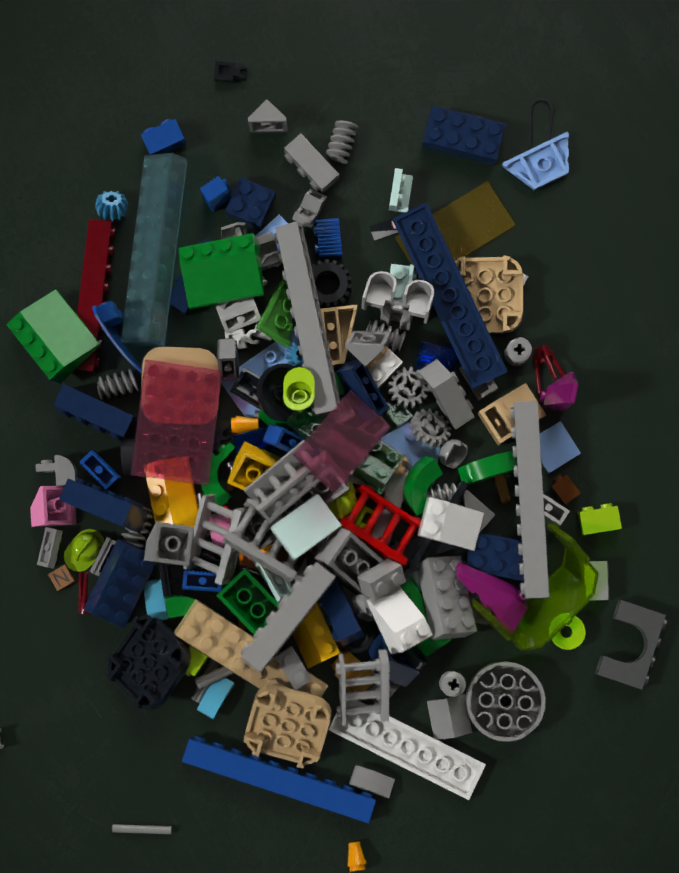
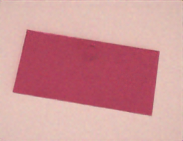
[293,390,391,493]

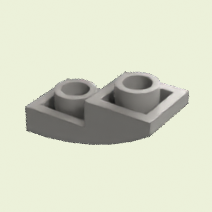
[349,765,395,798]

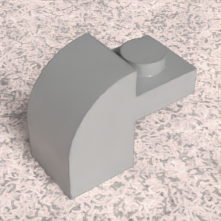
[292,188,327,228]
[36,455,78,486]

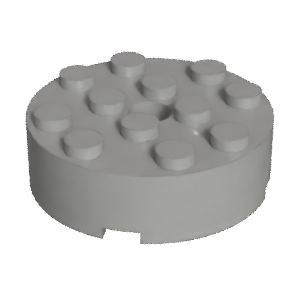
[465,661,546,741]

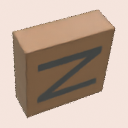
[48,564,75,591]

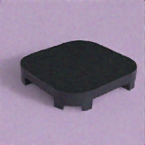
[106,615,191,710]

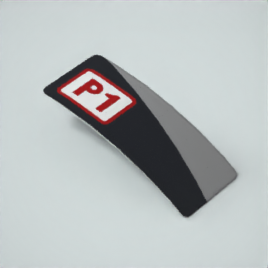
[370,219,398,240]

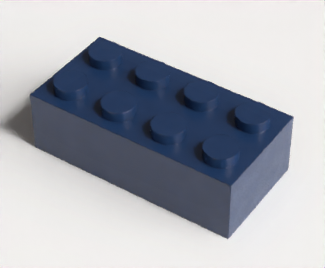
[422,106,506,165]
[53,384,138,441]
[59,478,149,533]
[465,533,549,582]
[84,539,156,628]

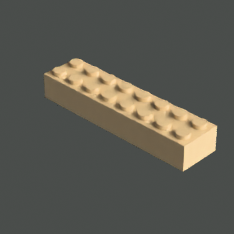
[174,599,328,698]

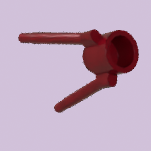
[532,345,565,395]
[78,572,92,615]

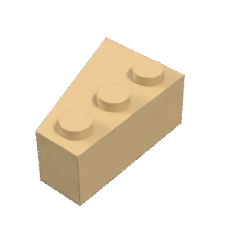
[321,305,358,368]

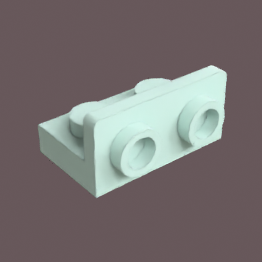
[389,168,413,213]
[390,264,417,302]

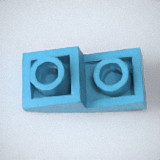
[144,578,168,620]
[197,678,234,720]

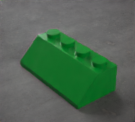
[216,569,299,635]

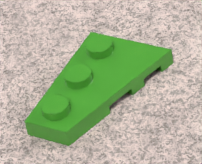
[256,279,293,348]

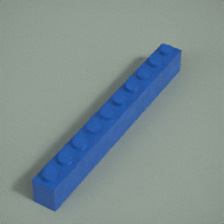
[182,736,376,823]

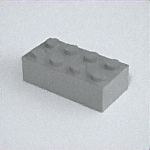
[315,527,383,595]
[417,556,477,640]

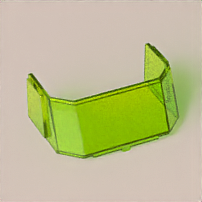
[471,524,599,651]

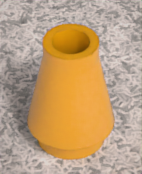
[231,416,259,435]
[347,842,367,872]

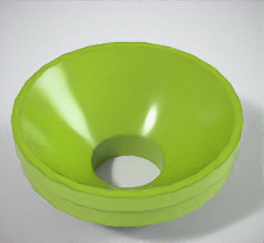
[550,614,586,650]

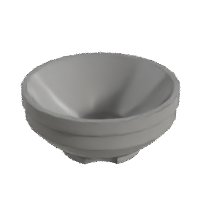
[351,594,374,622]

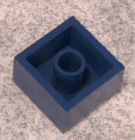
[225,177,276,231]

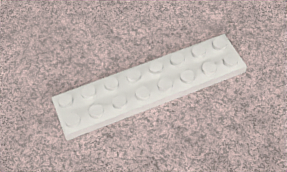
[328,700,486,800]

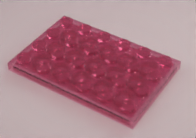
[130,359,222,486]

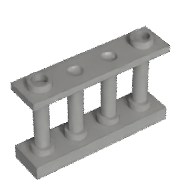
[244,440,330,524]
[183,494,248,585]
[222,498,297,582]
[335,650,389,726]

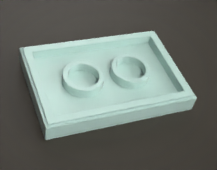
[270,494,342,560]

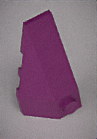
[539,372,578,412]
[456,562,528,633]

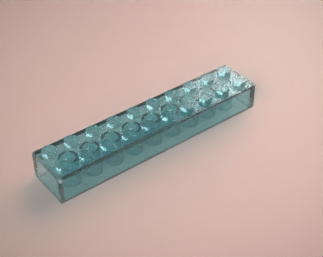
[121,153,188,346]

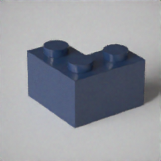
[368,633,420,687]

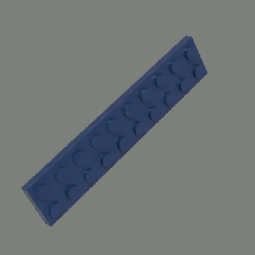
[392,202,508,390]

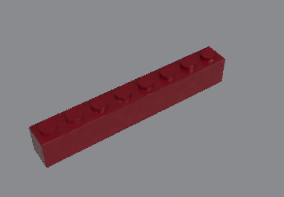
[74,219,117,374]

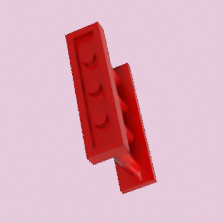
[338,484,421,567]

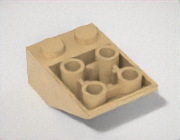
[477,383,546,446]

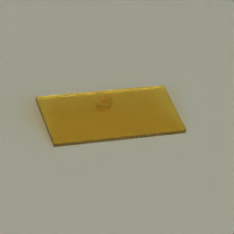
[395,181,515,278]

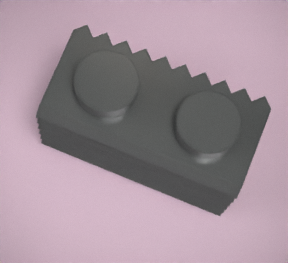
[217,338,239,380]

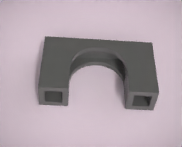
[595,600,667,689]

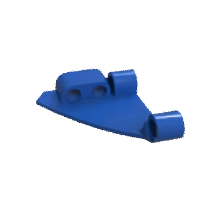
[92,301,142,374]

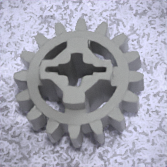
[387,367,429,409]
[409,409,451,448]

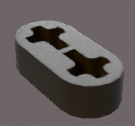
[493,474,511,506]

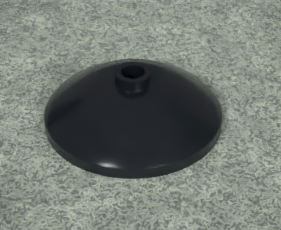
[257,363,306,422]

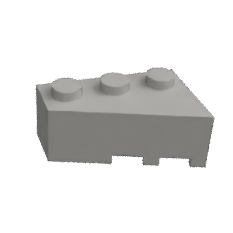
[418,359,474,430]

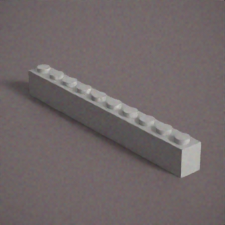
[274,221,342,416]
[510,401,549,598]

